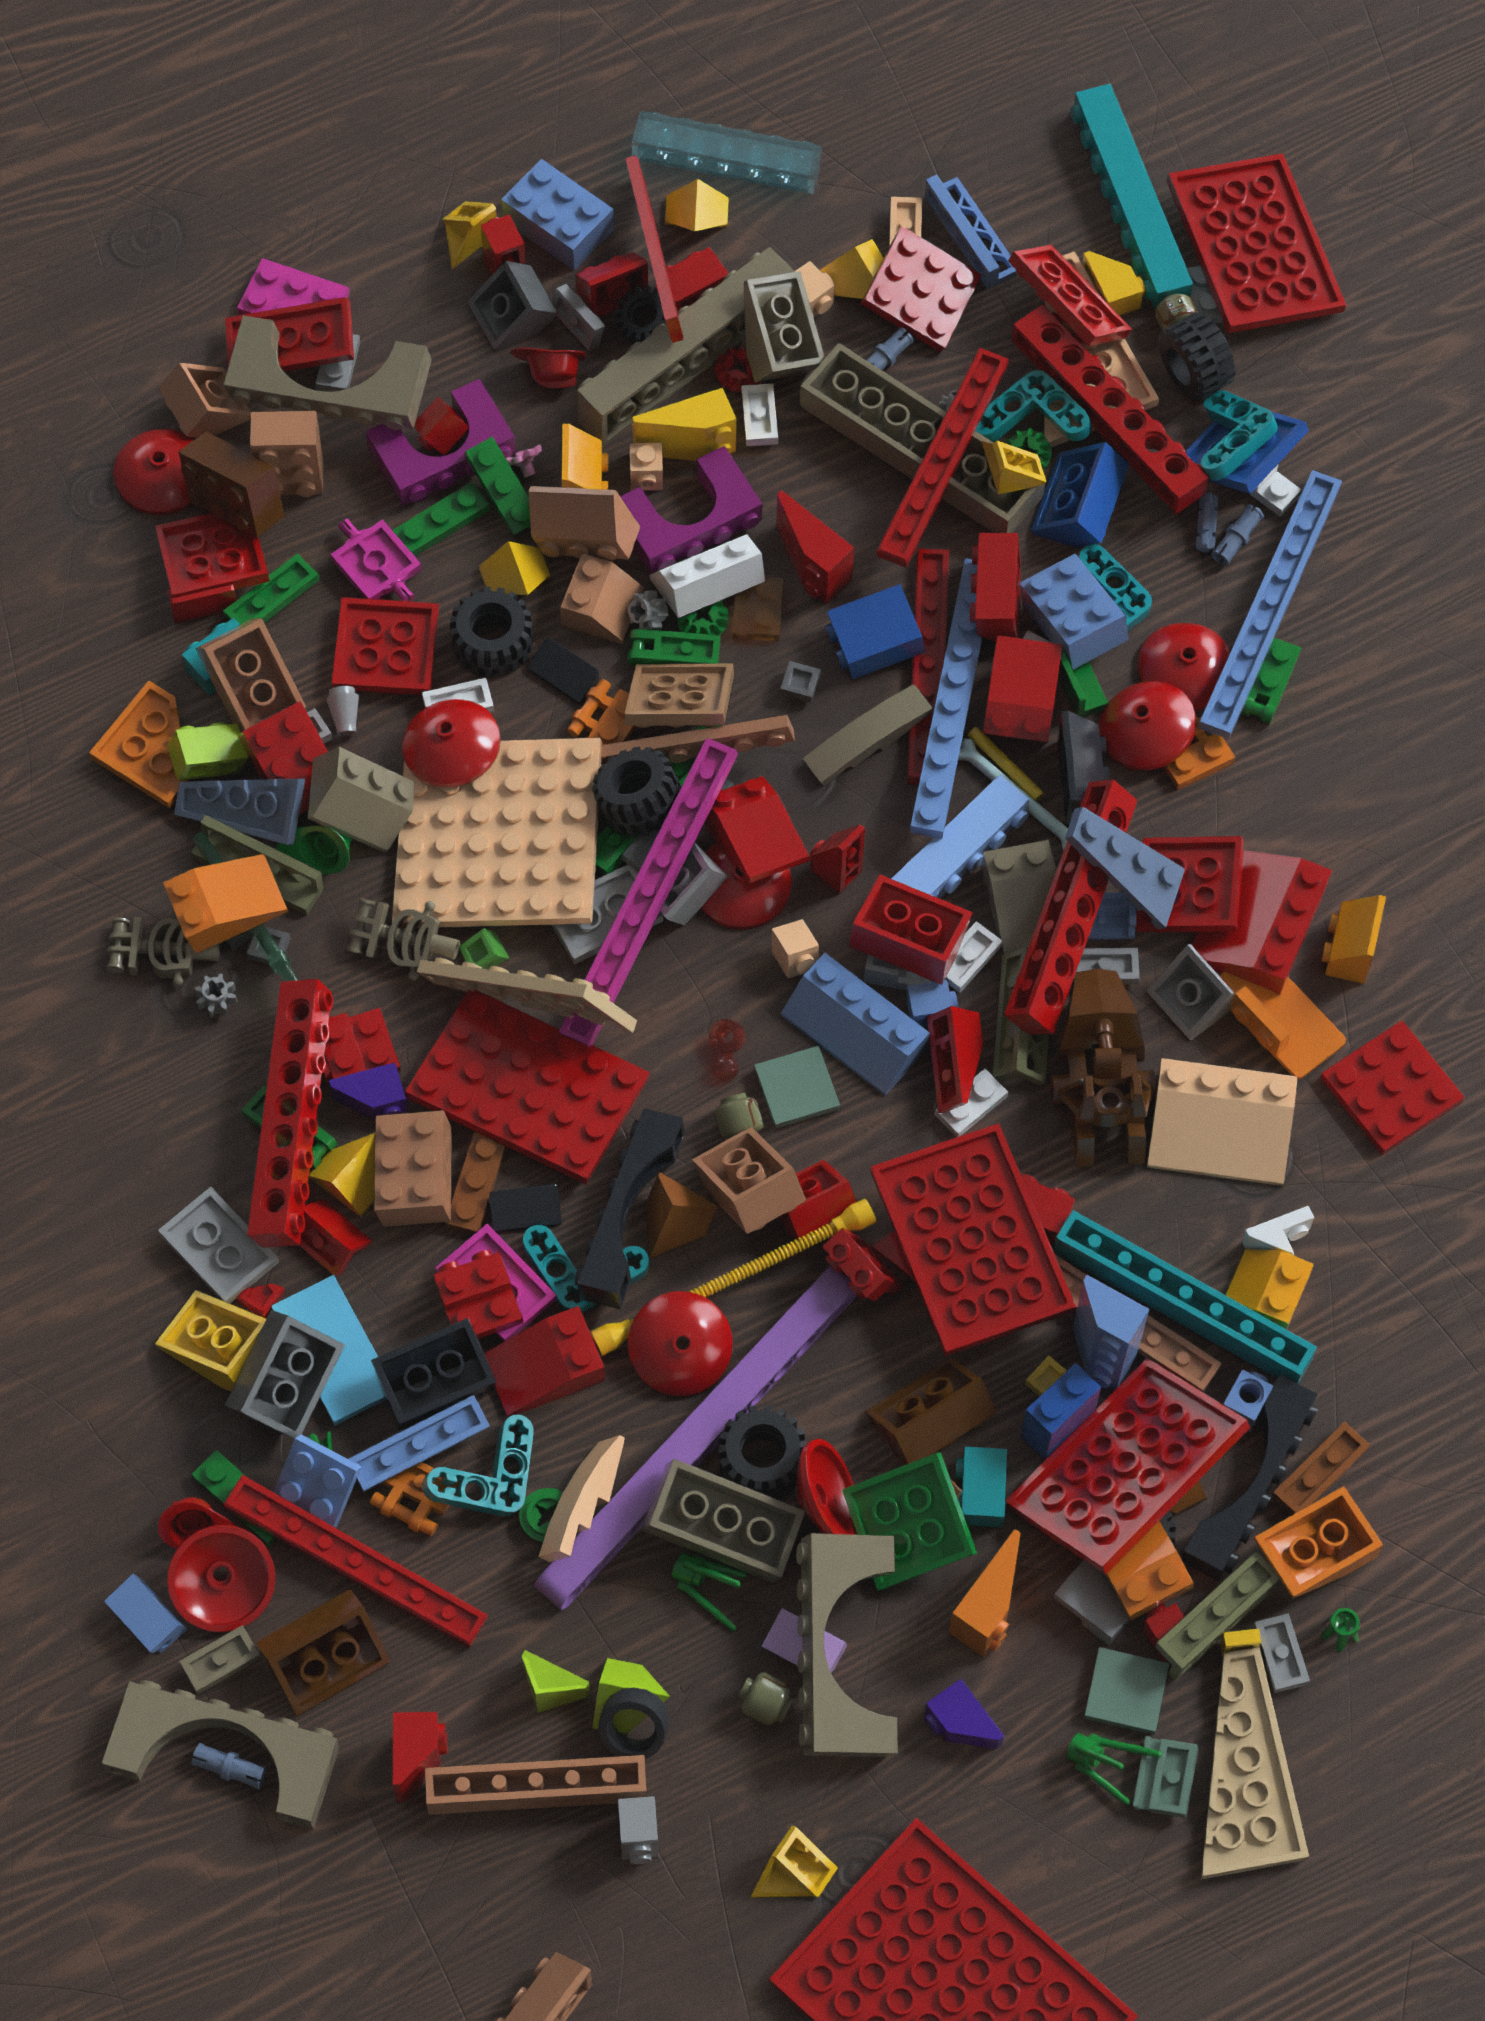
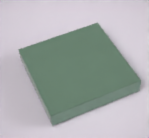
[754,1046,840,1129]
[1084,1647,1169,1735]

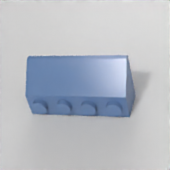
[781,953,930,1096]
[1072,1275,1149,1390]

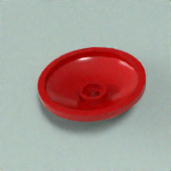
[113,429,195,515]
[1137,623,1231,711]
[1099,681,1197,770]
[402,699,501,787]
[700,843,792,930]
[628,1291,733,1396]
[797,1439,857,1535]
[167,1524,276,1632]

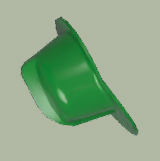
[276,824,352,875]

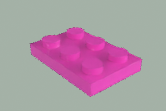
[237,258,350,315]
[435,1224,557,1342]

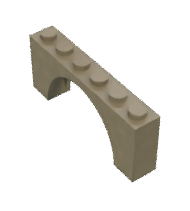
[224,315,432,430]
[796,1533,898,1757]
[102,1680,340,1830]

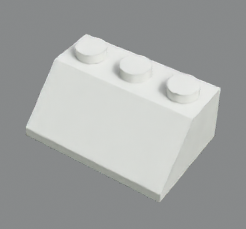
[650,534,765,618]

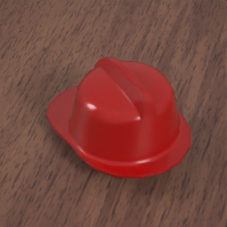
[510,347,587,389]
[158,1497,235,1549]

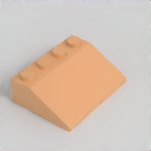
[1147,1058,1297,1186]

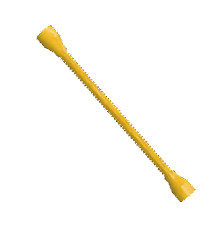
[590,1198,877,1356]

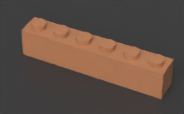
[425,1755,647,1815]

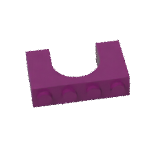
[365,379,516,506]
[620,446,763,574]

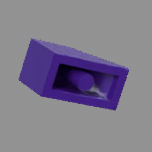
[329,1063,408,1121]
[924,1679,1004,1749]

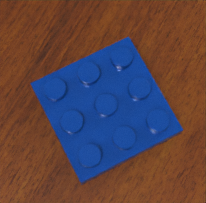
[1186,411,1309,494]

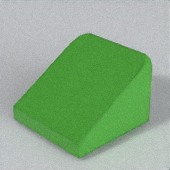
[459,928,509,969]

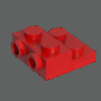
[323,1008,401,1082]
[822,1228,904,1301]
[433,1250,523,1339]

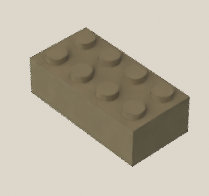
[642,1459,805,1583]

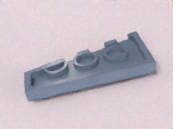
[174,779,305,845]
[1065,806,1185,930]

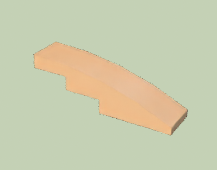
[539,1435,625,1562]

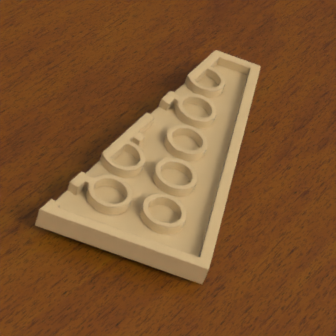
[417,958,637,1033]
[1201,1647,1309,1879]

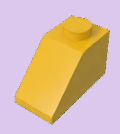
[1082,251,1145,315]

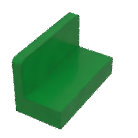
[1058,648,1108,717]

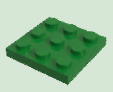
[842,1452,977,1591]

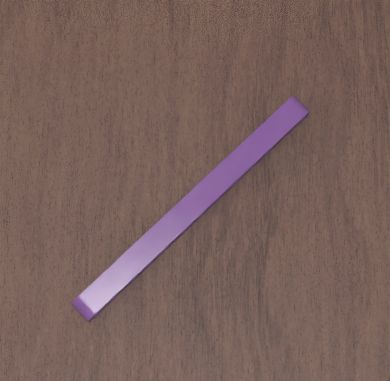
[534,1266,857,1611]

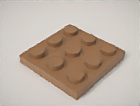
[624,663,734,728]

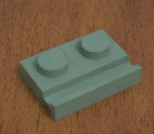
[1133,1736,1198,1818]

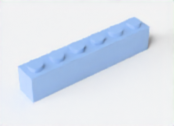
[891,775,1029,899]

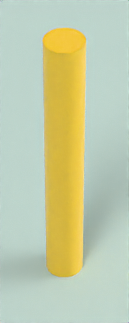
[968,727,1045,802]

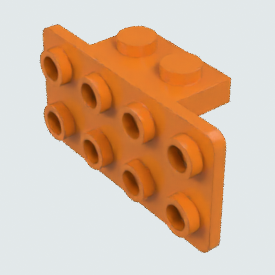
[1219,972,1346,1080]

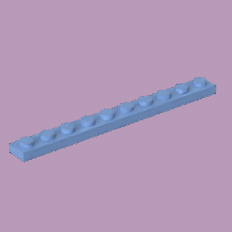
[1198,470,1342,739]
[910,558,983,839]

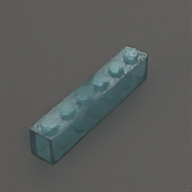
[632,111,822,194]

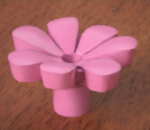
[506,444,542,478]

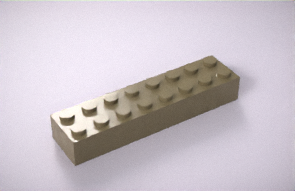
[577,247,795,447]
[800,343,1046,533]

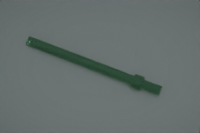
[193,832,299,981]

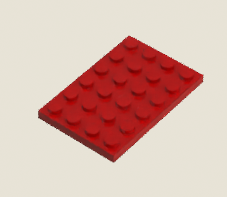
[1166,153,1346,333]
[405,989,650,1185]
[870,1123,1076,1356]
[1005,1358,1250,1575]

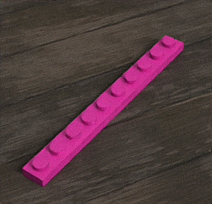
[559,738,738,1047]

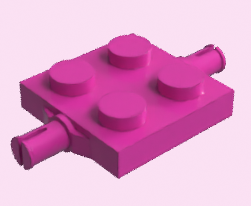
[331,519,422,602]

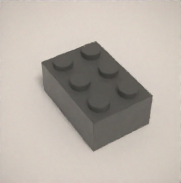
[224,1310,345,1439]

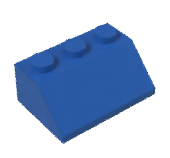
[1030,442,1129,548]

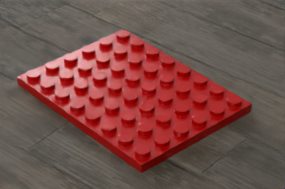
[769,1817,1138,2021]

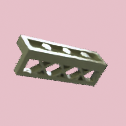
[191,815,324,916]
[993,946,1049,1085]
[1155,1551,1280,1681]

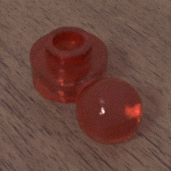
[709,1019,745,1082]

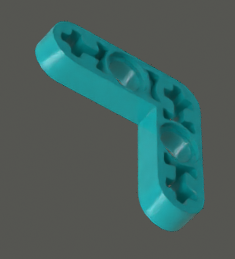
[975,370,1092,442]
[1201,390,1278,481]
[1079,544,1152,631]
[523,1225,649,1313]
[422,1415,534,1516]

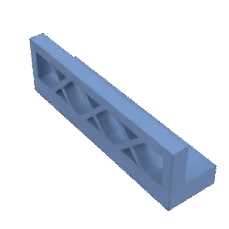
[925,174,1017,289]
[348,1395,490,1492]

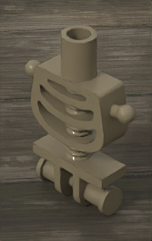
[346,898,460,981]
[106,917,220,987]

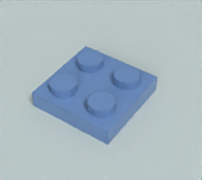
[274,1434,361,1528]

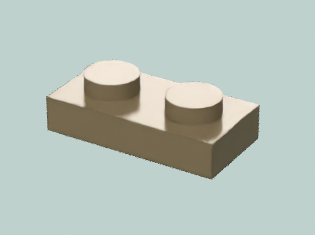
[179,1625,261,1695]

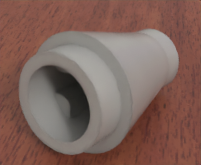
[326,686,359,737]

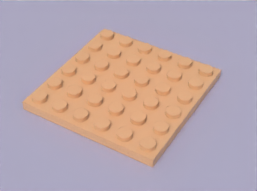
[392,738,602,928]

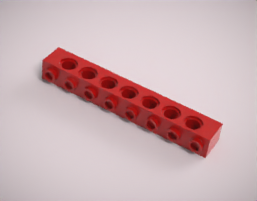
[1012,304,1208,514]
[1004,780,1138,1035]
[247,978,334,1248]

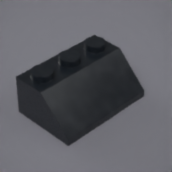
[1057,711,1110,828]
[371,1318,497,1430]

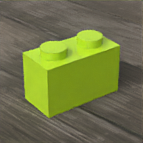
[167,722,248,781]

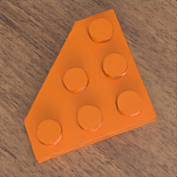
[89,680,189,809]

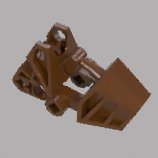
[1051,969,1156,1167]

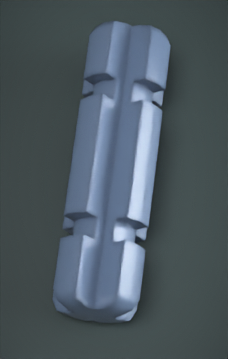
[1196,492,1219,553]

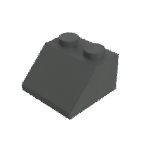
[468,261,558,351]

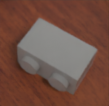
[618,1796,658,1864]

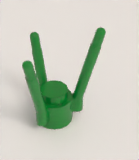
[671,1552,746,1632]
[1067,1733,1162,1806]

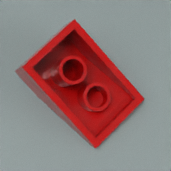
[776,490,854,605]
[983,635,1062,742]
[705,776,810,883]
[484,1306,605,1418]

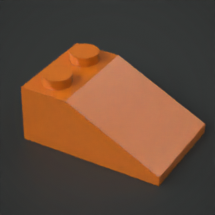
[163,854,288,954]
[1254,1486,1383,1598]
[1106,1521,1194,1621]
[949,1529,1020,1658]

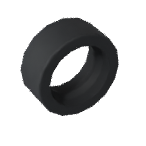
[598,1687,670,1759]

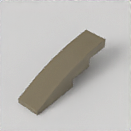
[802,684,934,786]

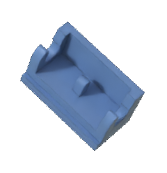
[1088,892,1136,940]
[104,1574,188,1653]

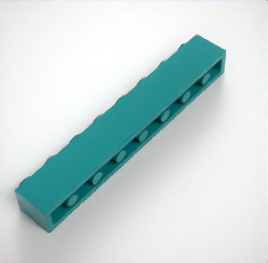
[1070,84,1193,311]
[1053,1210,1317,1384]

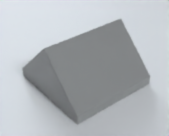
[660,842,729,925]
[1147,944,1234,1040]

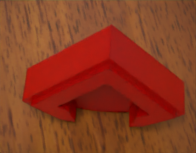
[236,1284,286,1319]

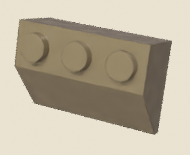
[308,747,415,853]

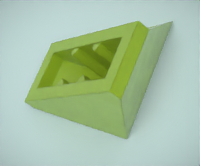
[522,1650,590,1713]
[592,1658,670,1736]

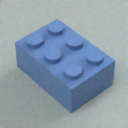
[501,159,614,270]
[1019,554,1129,670]

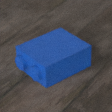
[825,584,926,680]
[1021,1363,1101,1460]

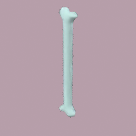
[958,738,1068,851]

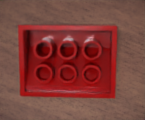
[1192,850,1332,994]

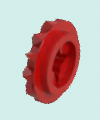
[715,345,761,392]

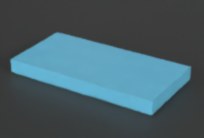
[271,1275,385,1426]

